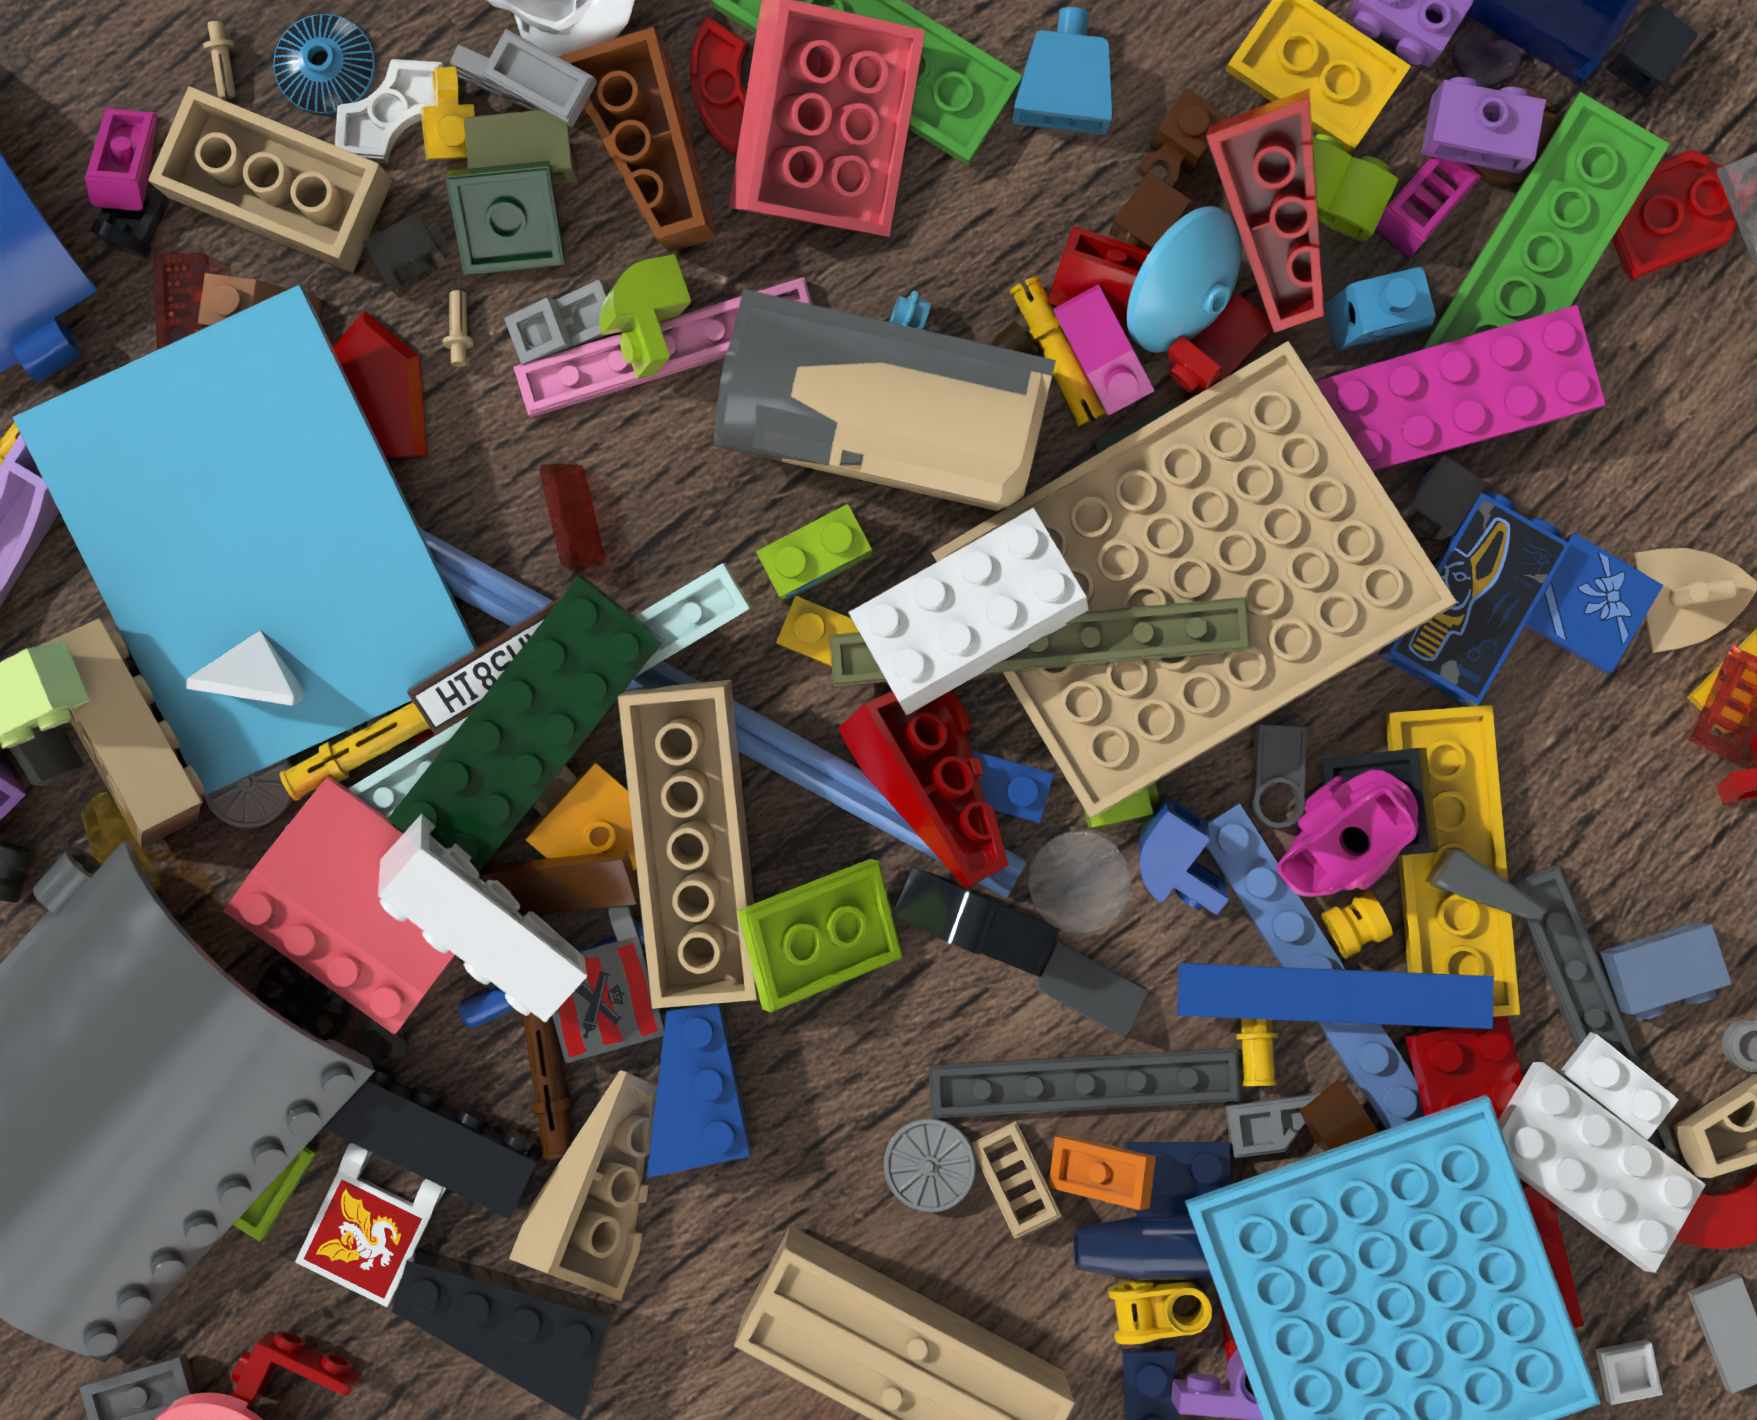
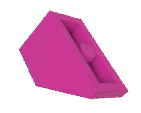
[1053,284,1154,416]

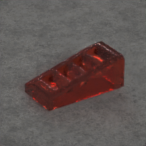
[1689,645,1757,764]

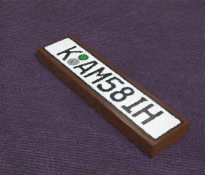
[407,596,562,736]

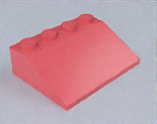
[728,0,925,237]
[223,776,455,1035]

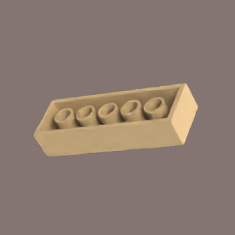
[618,680,759,1009]

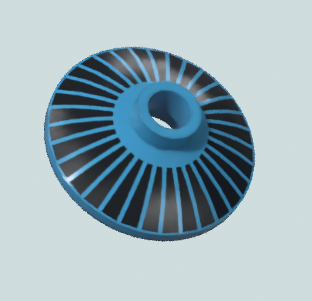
[273,14,375,115]

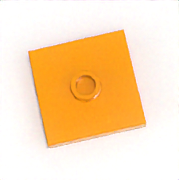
[524,760,637,870]

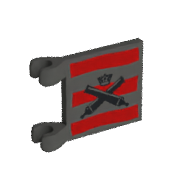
[547,905,665,1064]

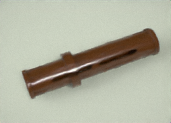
[523,1012,572,1160]

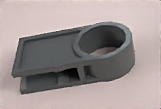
[1250,724,1308,828]

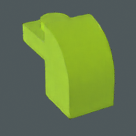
[599,254,691,379]

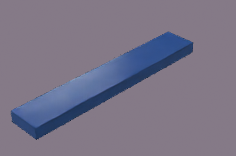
[1176,963,1494,1029]

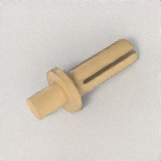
[203,21,236,100]
[443,290,474,367]

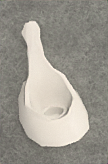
[486,0,635,56]

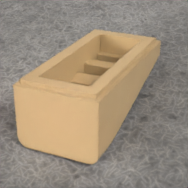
[971,1121,1064,1240]

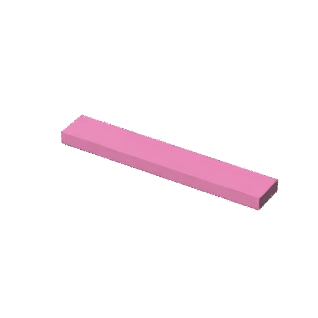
[514,277,813,418]

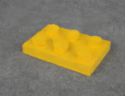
[1225,0,1411,155]

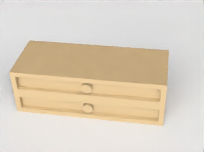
[734,1225,1075,1420]

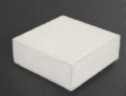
[1596,1339,1663,1405]

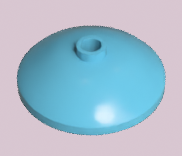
[1127,206,1242,353]

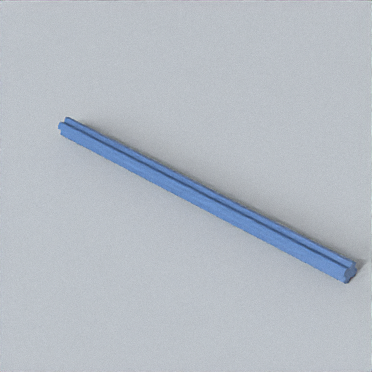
[420,528,1027,898]

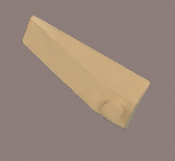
[509,1070,657,1301]

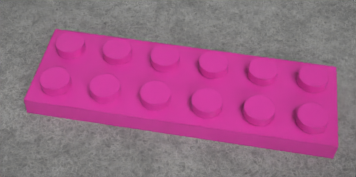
[1314,305,1606,472]

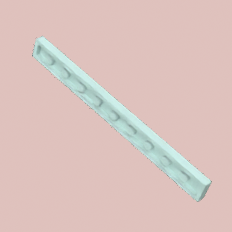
[284,563,752,828]

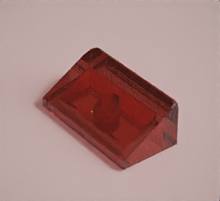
[539,464,605,571]

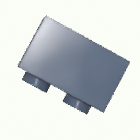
[1597,922,1732,1020]

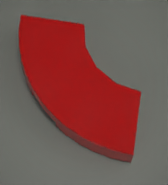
[690,16,749,159]
[1675,1167,1757,1249]

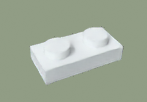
[1559,1032,1679,1140]

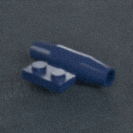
[1073,1142,1231,1280]

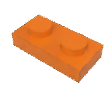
[1048,1135,1156,1210]

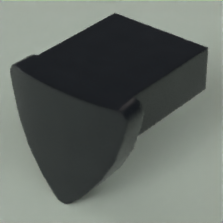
[89,189,170,258]

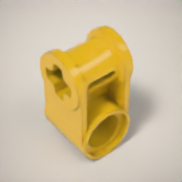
[1108,1280,1212,1345]

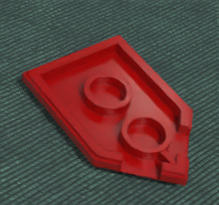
[1612,149,1757,280]
[333,310,428,461]

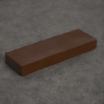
[479,851,640,915]

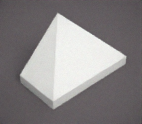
[186,630,305,706]

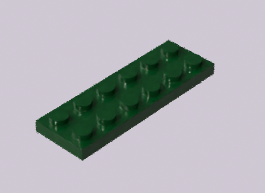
[388,574,664,873]

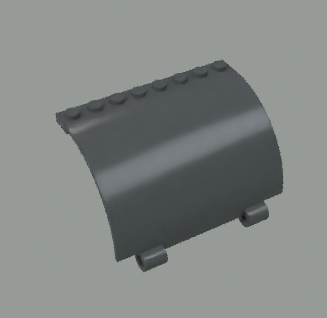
[0,841,374,1362]

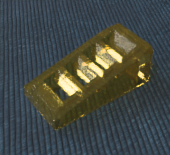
[80,792,161,891]

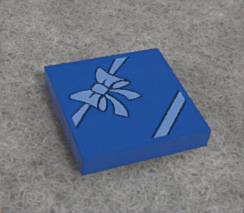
[1525,533,1663,674]

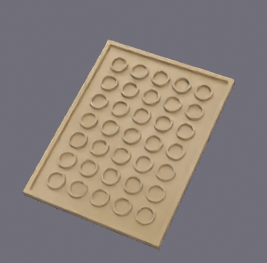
[932,341,1457,820]

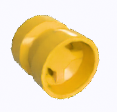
[1322,890,1393,959]

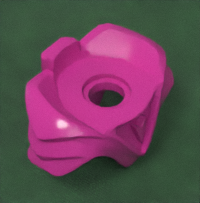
[1277,770,1418,897]

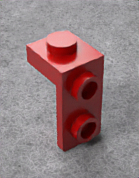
[1168,295,1273,394]
[230,1331,362,1409]

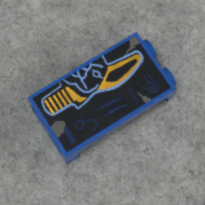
[1378,492,1571,707]

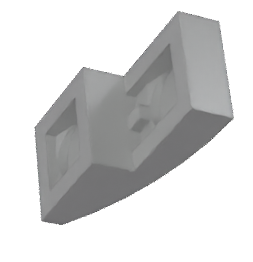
[504,279,613,365]

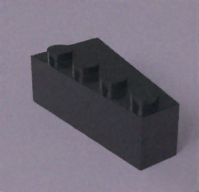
[392,1249,617,1420]

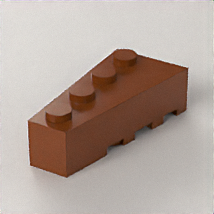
[558,27,718,253]

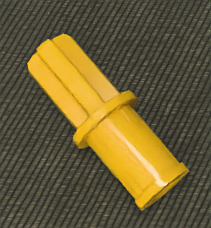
[1236,1018,1278,1086]

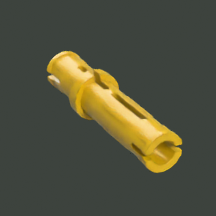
[1009,276,1107,427]
[279,701,431,801]

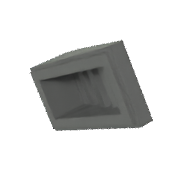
[1425,849,1546,920]

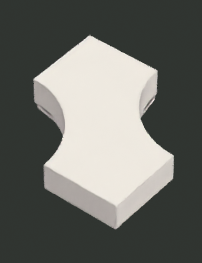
[335,59,445,164]

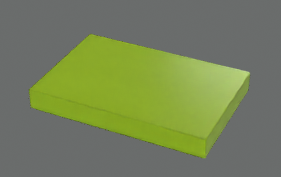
[737,859,903,1012]

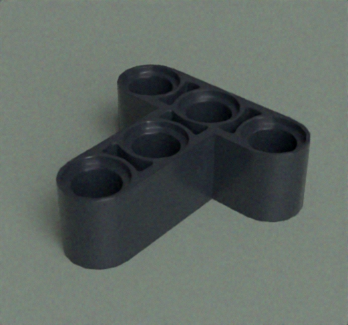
[892,867,1060,977]

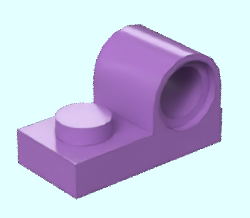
[1171,1350,1263,1420]

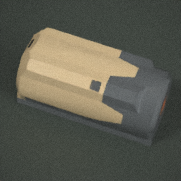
[713,289,1056,511]

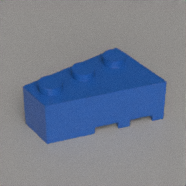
[647,1003,753,1178]

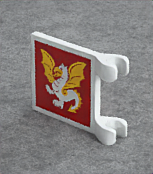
[295,1143,446,1307]

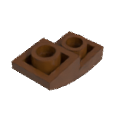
[1300,1079,1379,1152]

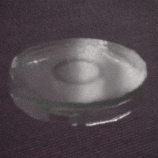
[1027,831,1131,933]

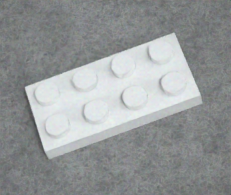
[1498,1062,1706,1273]

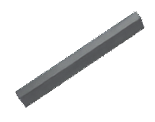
[1509,864,1678,1157]
[928,1047,1241,1118]

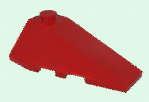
[838,689,1009,889]

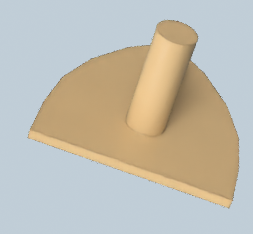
[1634,548,1757,653]

